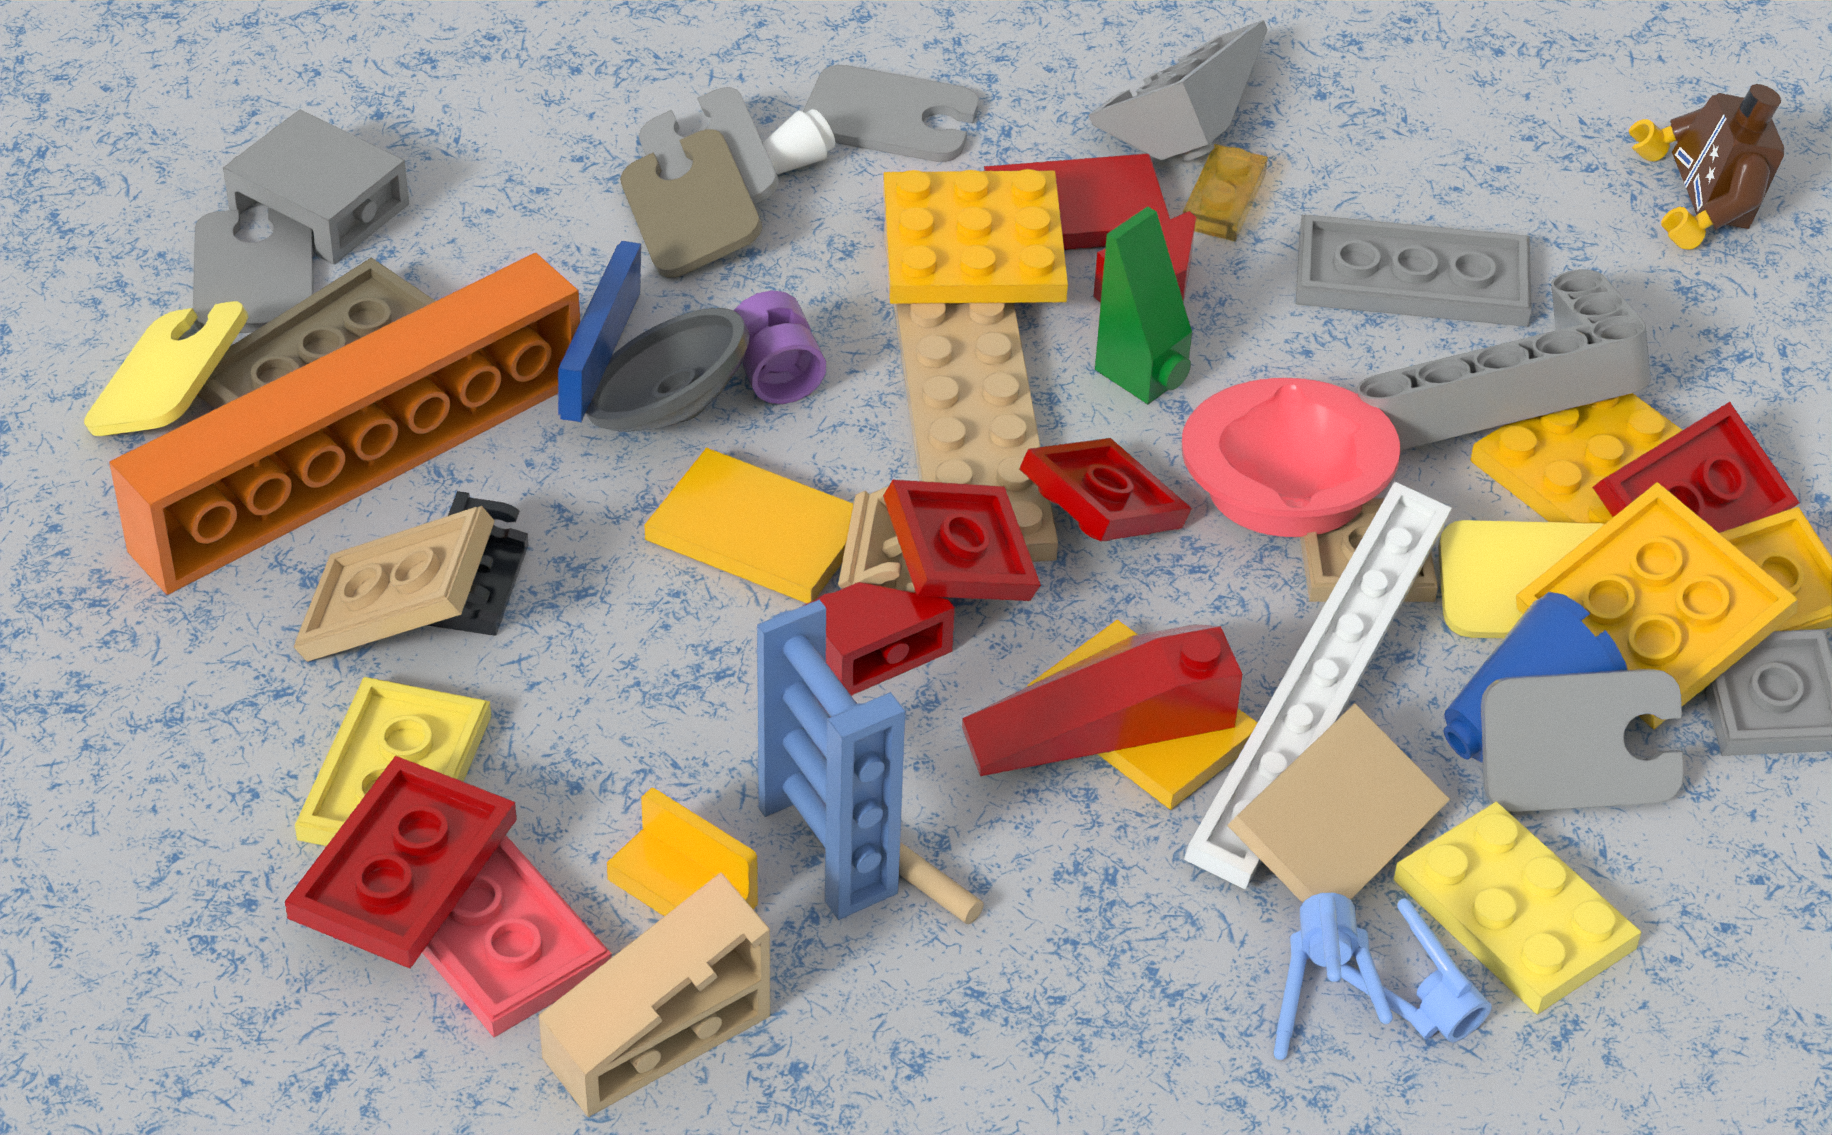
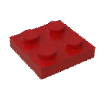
[1019,438,1192,542]
[883,479,1041,601]

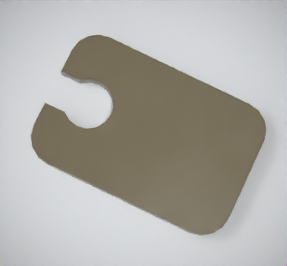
[620,129,762,278]

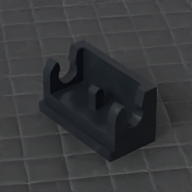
[427,491,529,636]

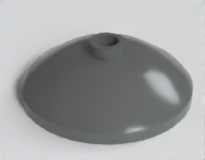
[586,308,750,432]

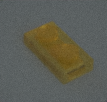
[1183,144,1268,242]

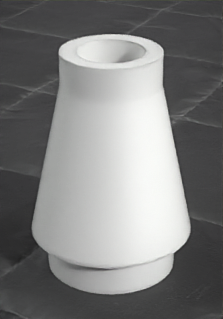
[763,109,835,175]

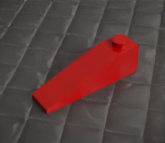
[962,624,1243,776]

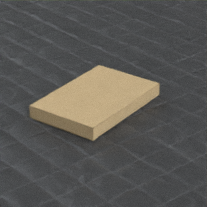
[294,506,495,662]
[1227,703,1450,903]

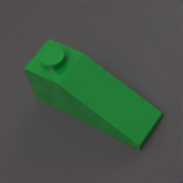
[1095,206,1192,405]

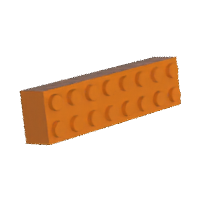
[109,252,580,595]

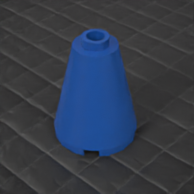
[1443,592,1628,763]

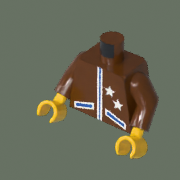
[1629,84,1785,250]

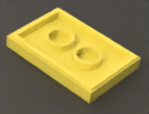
[295,677,491,846]

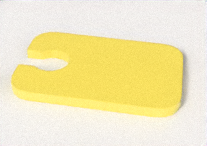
[84,301,248,436]
[1438,520,1604,638]

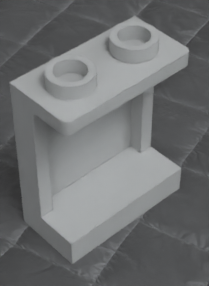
[223,109,409,265]

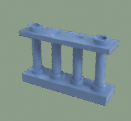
[757,599,905,920]

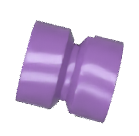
[733,290,826,404]

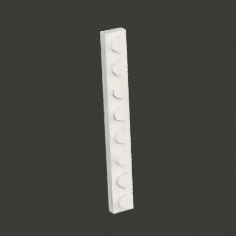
[1184,481,1452,890]

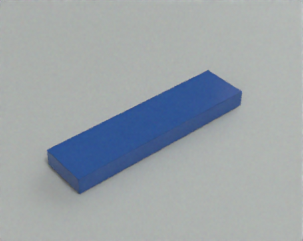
[558,241,641,422]

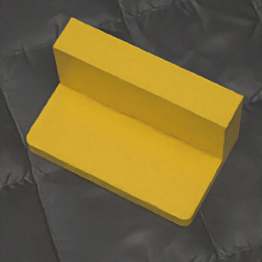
[606,787,758,916]

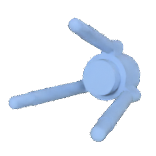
[1273,893,1393,1060]
[1341,898,1492,1043]

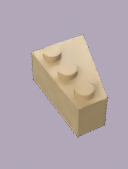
[538,872,770,1117]

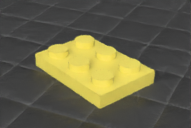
[1393,801,1642,1015]

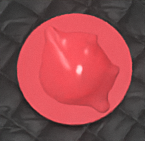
[1182,378,1400,537]

